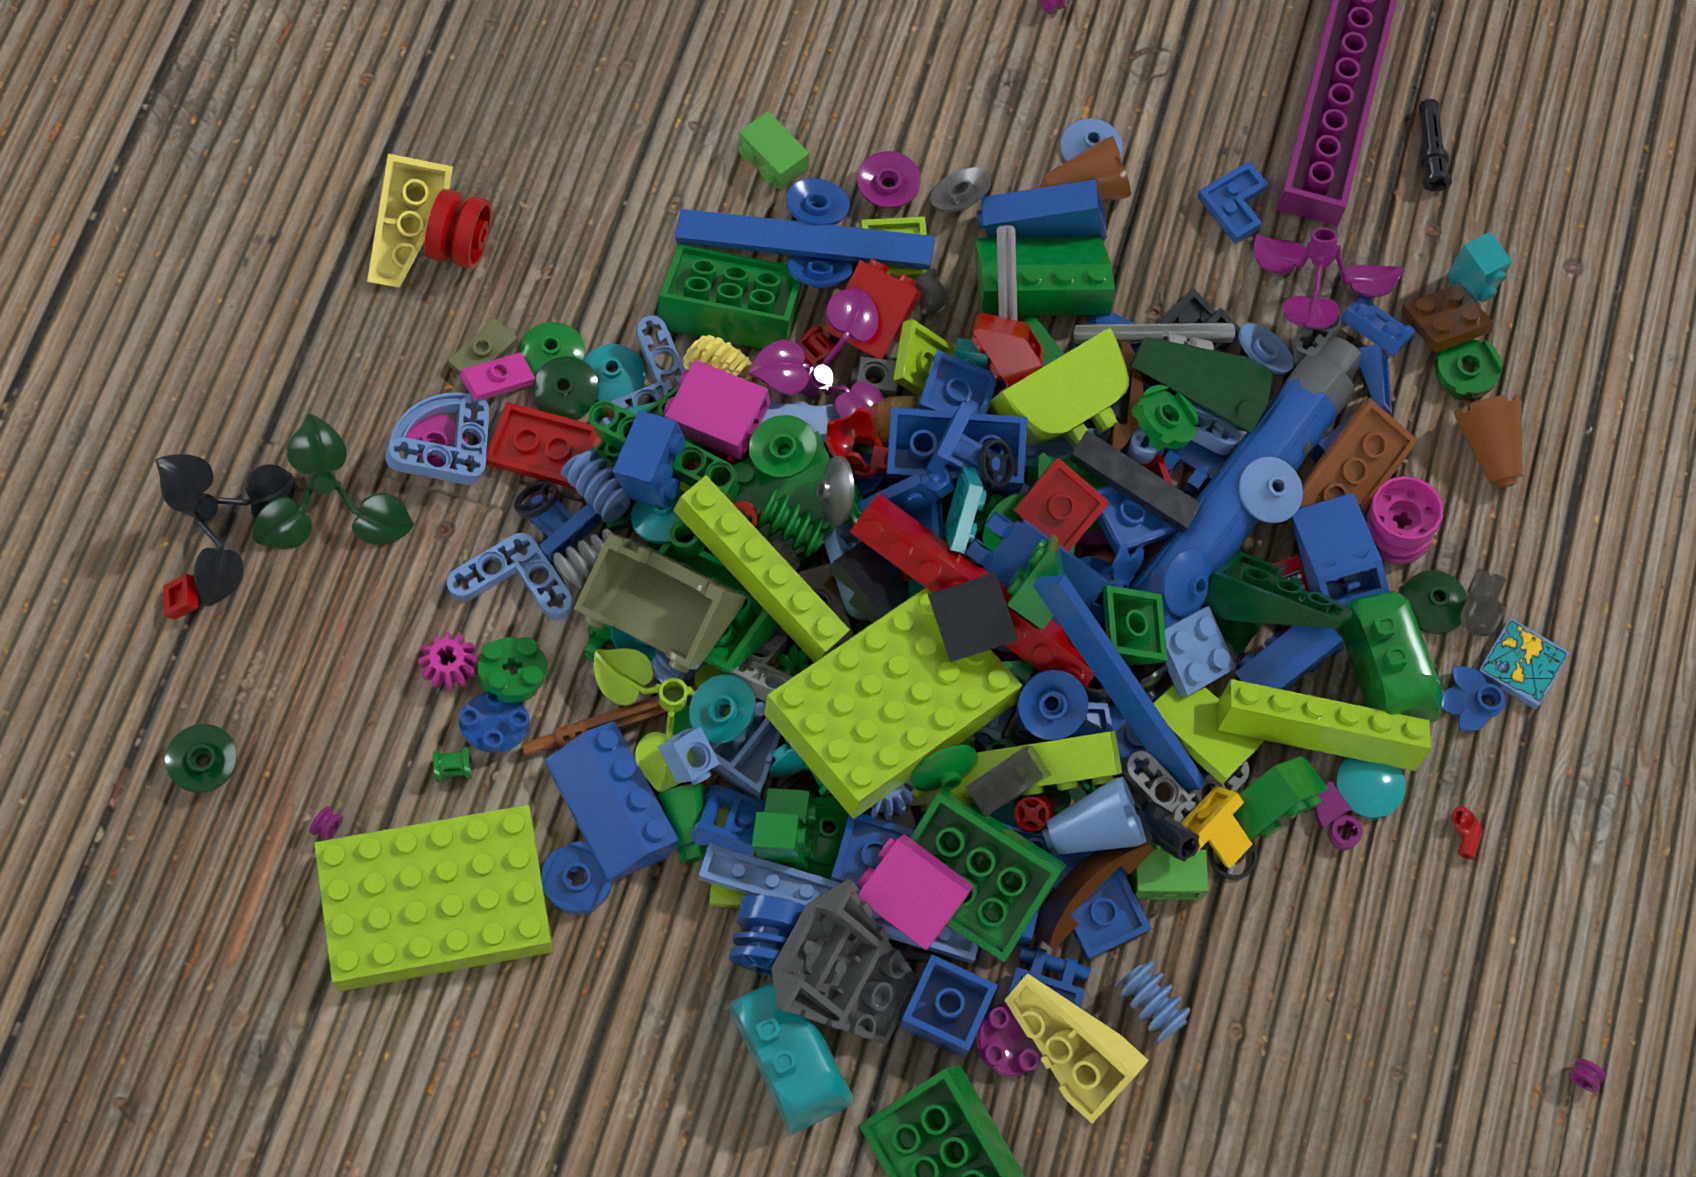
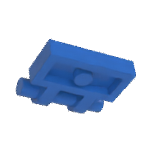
[1005,946,1091,1008]

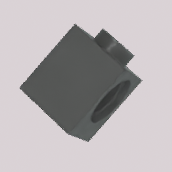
[850,356,897,404]

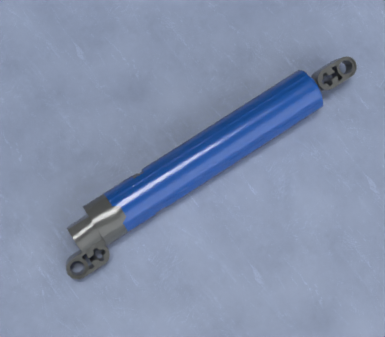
[1085,313,1361,703]

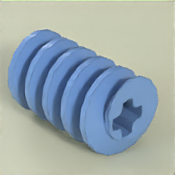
[561,449,630,523]
[1115,961,1190,1043]

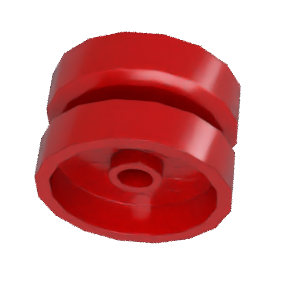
[425,188,492,270]

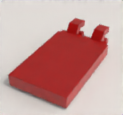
[486,402,602,489]

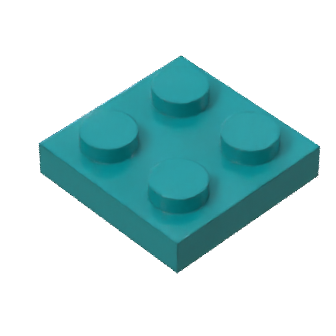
[944,465,986,553]

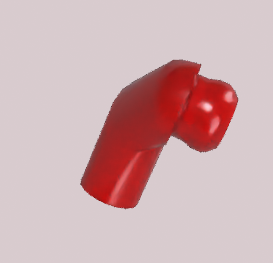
[1451,806,1482,860]

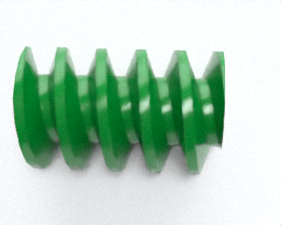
[757,487,833,559]

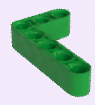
[588,400,739,559]

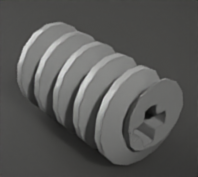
[553,528,617,592]

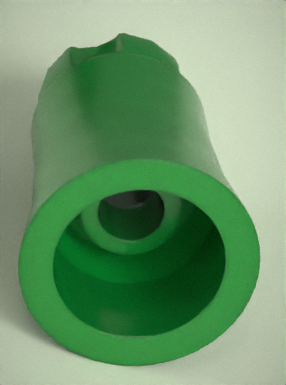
[657,784,709,864]

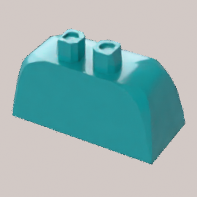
[727,981,854,1136]

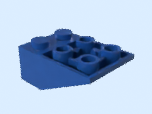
[1291,493,1390,606]

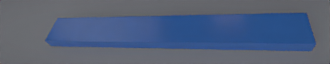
[675,209,935,270]
[1033,575,1206,790]

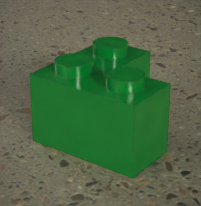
[1233,755,1328,840]
[752,788,819,869]

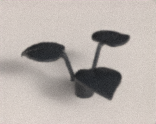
[155,454,295,606]

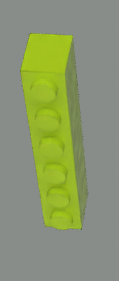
[673,475,850,663]
[1217,679,1431,771]
[909,731,1122,811]

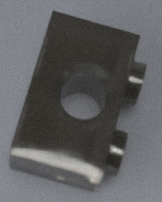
[966,745,1051,817]

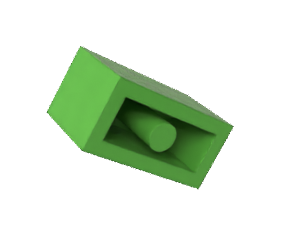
[738,111,810,191]
[1131,845,1209,900]

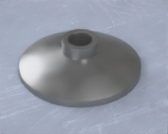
[930,168,991,212]
[816,456,854,525]

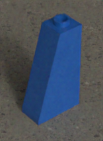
[977,179,1107,239]

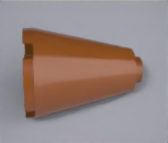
[1040,136,1131,201]
[1454,394,1523,489]

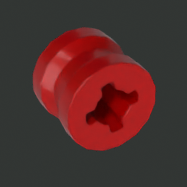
[1014,793,1055,832]

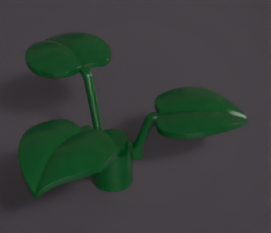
[252,413,414,549]

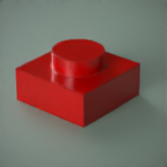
[163,573,199,620]

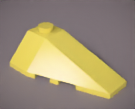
[367,154,453,288]
[1005,974,1149,1124]

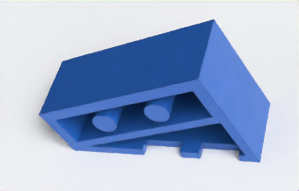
[1235,625,1344,691]

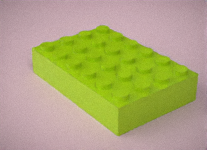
[764,588,1023,819]
[314,805,554,992]

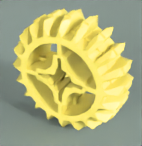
[683,335,767,388]

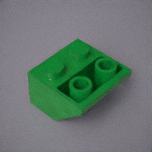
[1007,534,1064,630]

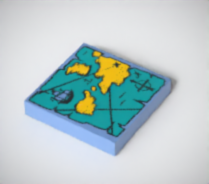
[1478,618,1569,710]

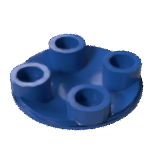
[459,690,530,753]

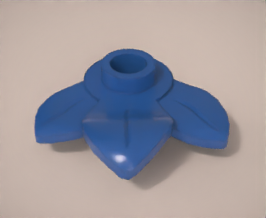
[1099,544,1144,598]
[1442,666,1505,731]

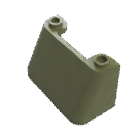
[574,533,746,673]

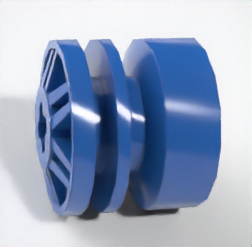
[729,895,805,976]

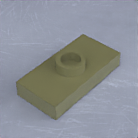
[448,318,519,375]

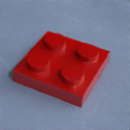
[1012,458,1110,551]

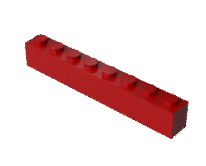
[849,494,1095,688]

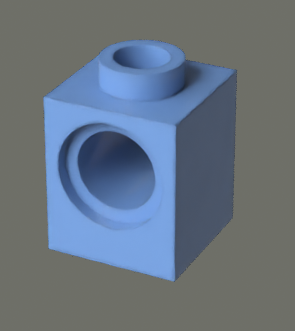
[657,726,720,785]

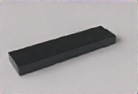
[1068,430,1201,533]

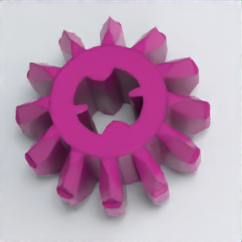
[418,631,478,692]

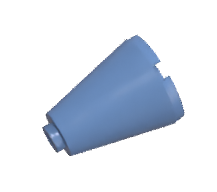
[1042,777,1146,854]

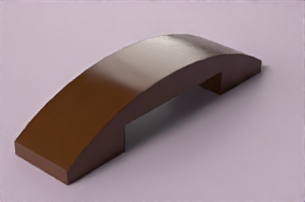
[1105,341,1143,453]
[1034,842,1154,950]

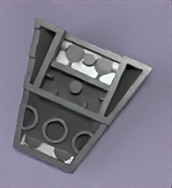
[771,879,919,1045]

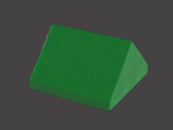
[1102,585,1168,666]

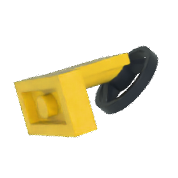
[1181,786,1258,880]

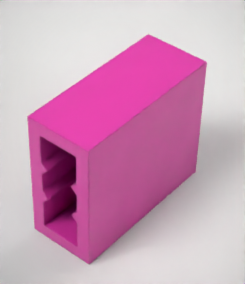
[664,360,771,460]
[858,834,974,950]

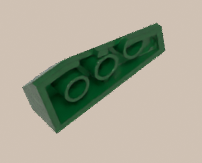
[1129,337,1273,433]
[1204,551,1353,628]

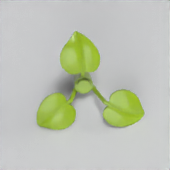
[594,648,749,792]

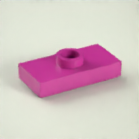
[460,352,535,402]

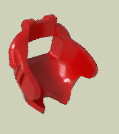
[824,408,888,478]

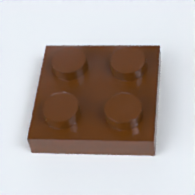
[1402,284,1493,353]

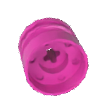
[1365,476,1443,564]

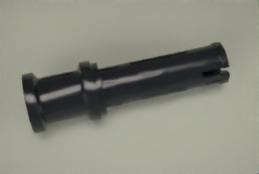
[1418,99,1452,191]

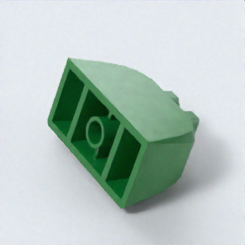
[1339,591,1443,723]

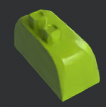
[988,327,1129,449]

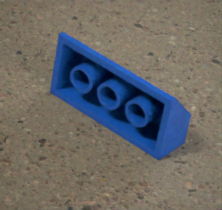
[885,407,1027,493]
[544,721,679,883]

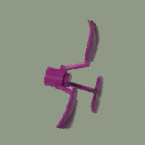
[1254,227,1403,329]
[748,288,887,438]

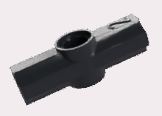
[1128,787,1200,862]

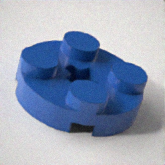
[541,842,613,915]

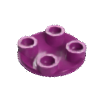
[976,1003,1042,1076]

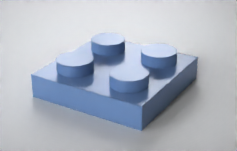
[1165,606,1236,697]

